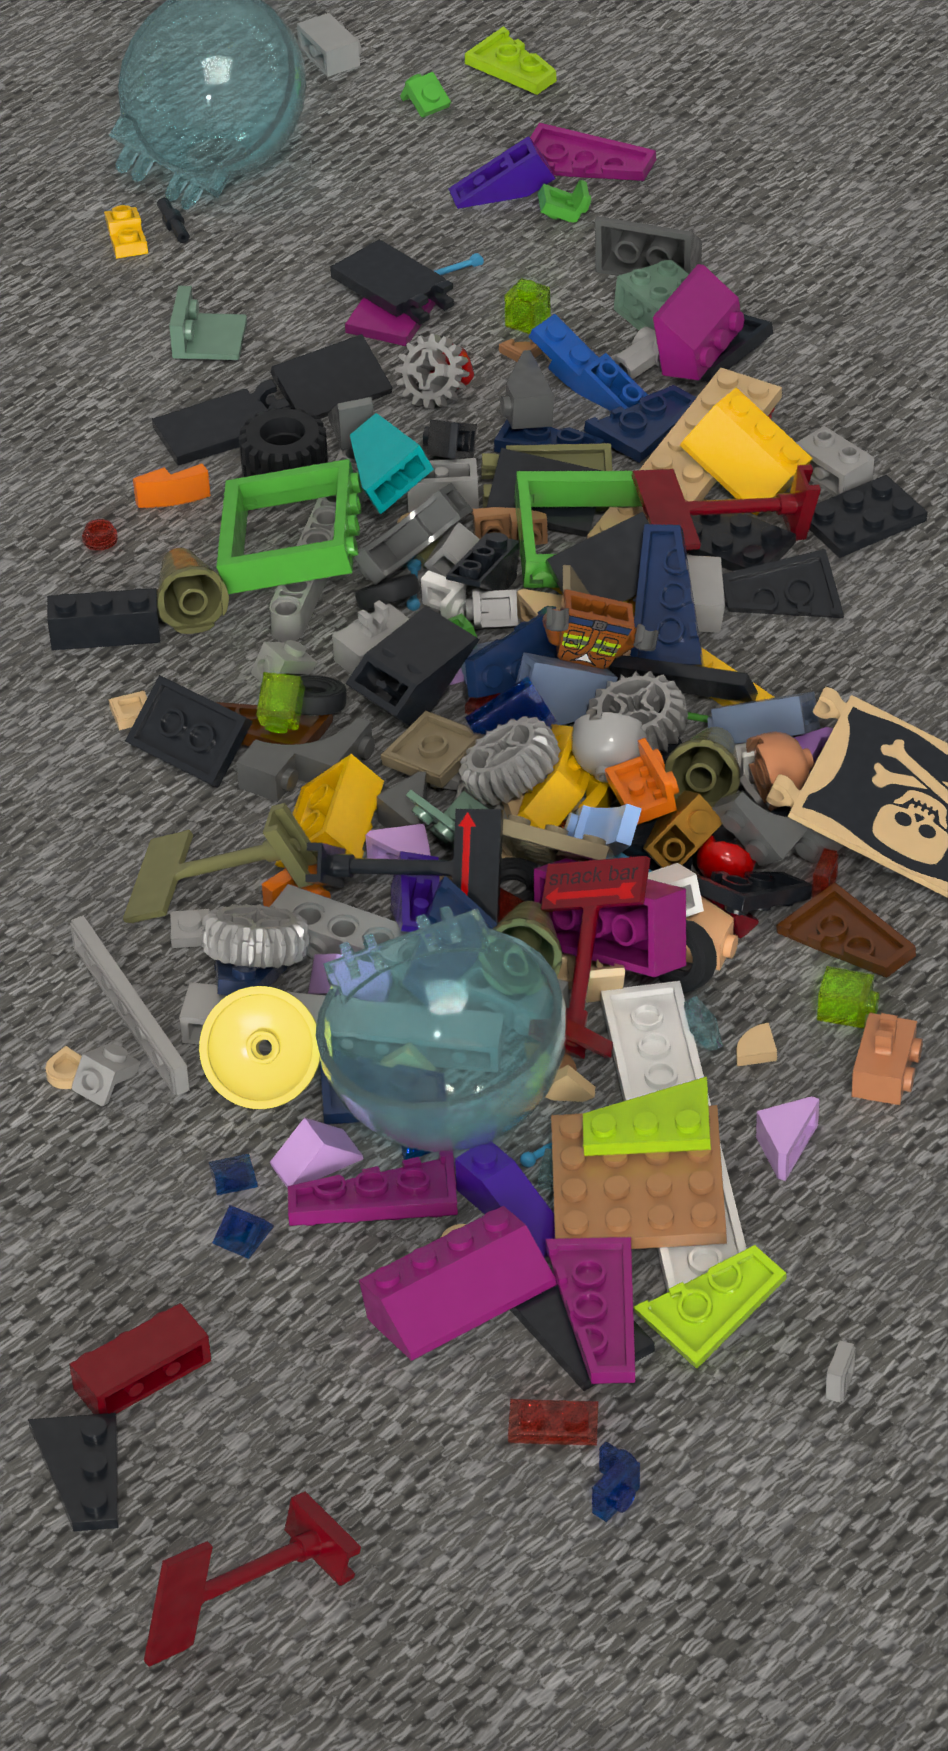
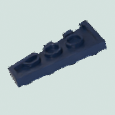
[630,524,704,667]

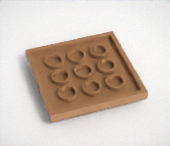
[551,1105,727,1249]

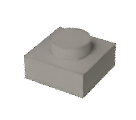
[170,909,210,948]

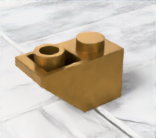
[643,790,722,868]

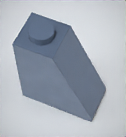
[505,653,618,727]
[708,691,820,744]

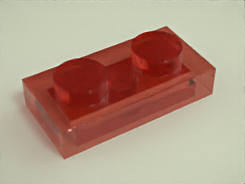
[508,1399,599,1446]

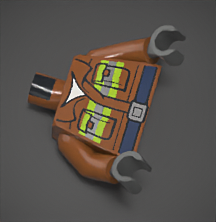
[542,589,659,669]

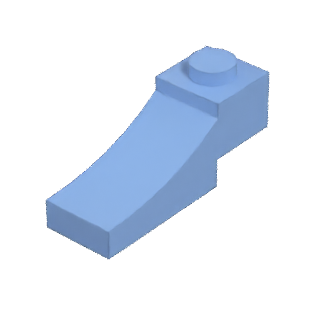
[564,804,642,856]

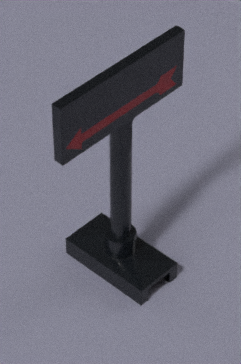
[305,809,504,923]

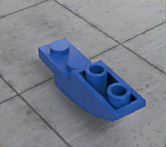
[528,314,648,411]

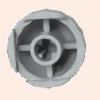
[572,712,649,783]

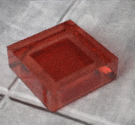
[812,848,839,898]

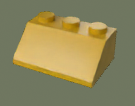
[679,387,813,516]
[275,754,384,868]

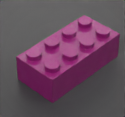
[534,858,686,977]

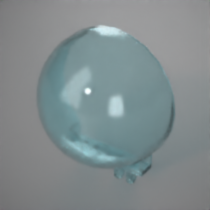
[109,0,307,210]
[315,906,567,1152]

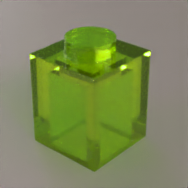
[504,278,551,334]
[256,672,305,733]
[817,966,880,1029]

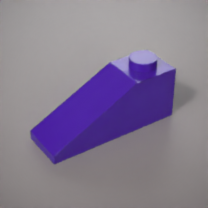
[448,136,556,209]
[391,851,440,934]
[455,1138,555,1258]

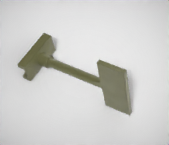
[123,803,318,923]

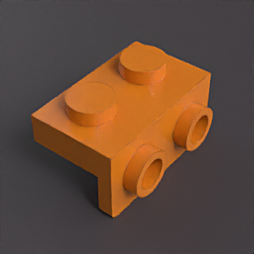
[605,738,679,825]

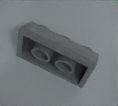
[595,216,702,276]

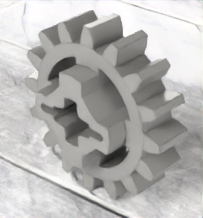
[395,334,470,409]

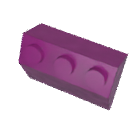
[653,264,744,380]

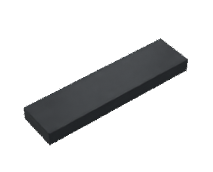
[608,655,758,702]

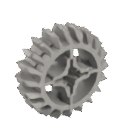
[586,671,688,753]
[458,716,561,806]
[201,904,310,969]

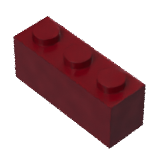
[69,1303,211,1414]

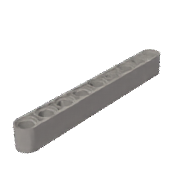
[269,448,366,642]

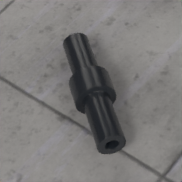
[157,197,190,243]

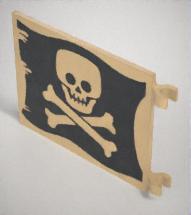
[766,687,948,898]

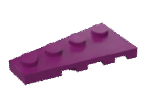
[530,122,657,181]
[288,1149,458,1226]
[545,1237,635,1384]

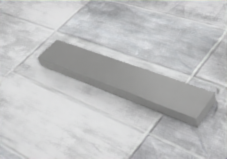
[70,915,190,1096]

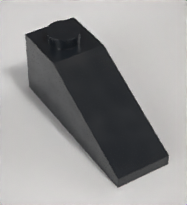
[423,419,477,459]

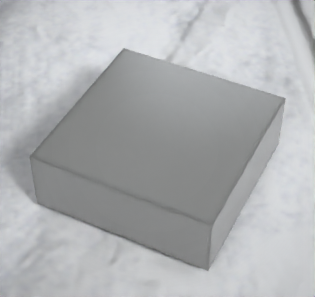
[826,1340,856,1402]

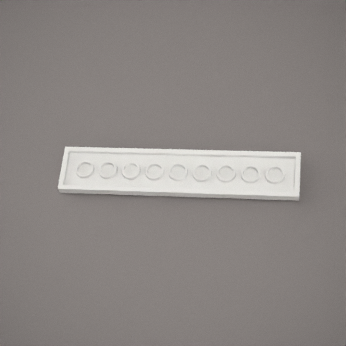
[601,981,747,1292]

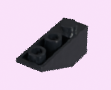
[446,533,520,591]

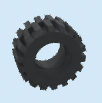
[239,407,328,477]

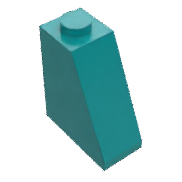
[350,413,434,514]

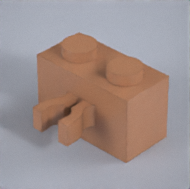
[851,1013,923,1105]

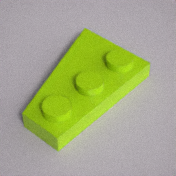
[465,26,557,95]
[583,1076,711,1156]
[633,1245,787,1368]

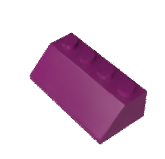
[359,1206,557,1361]

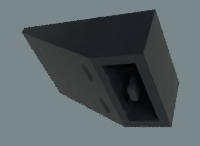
[345,606,480,727]

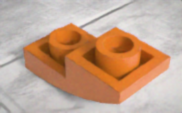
[133,463,211,508]

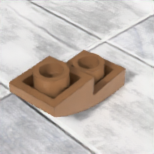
[472,507,548,545]

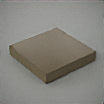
[381,711,486,788]

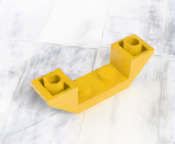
[518,724,591,829]

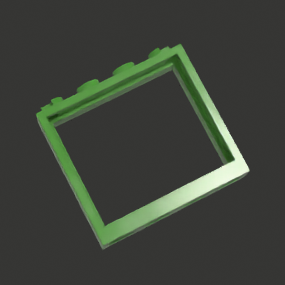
[216,459,363,594]
[514,471,642,588]

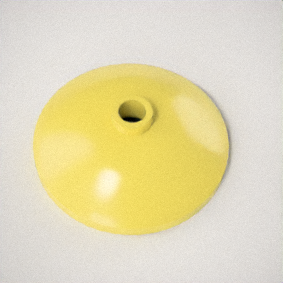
[199,986,322,1109]

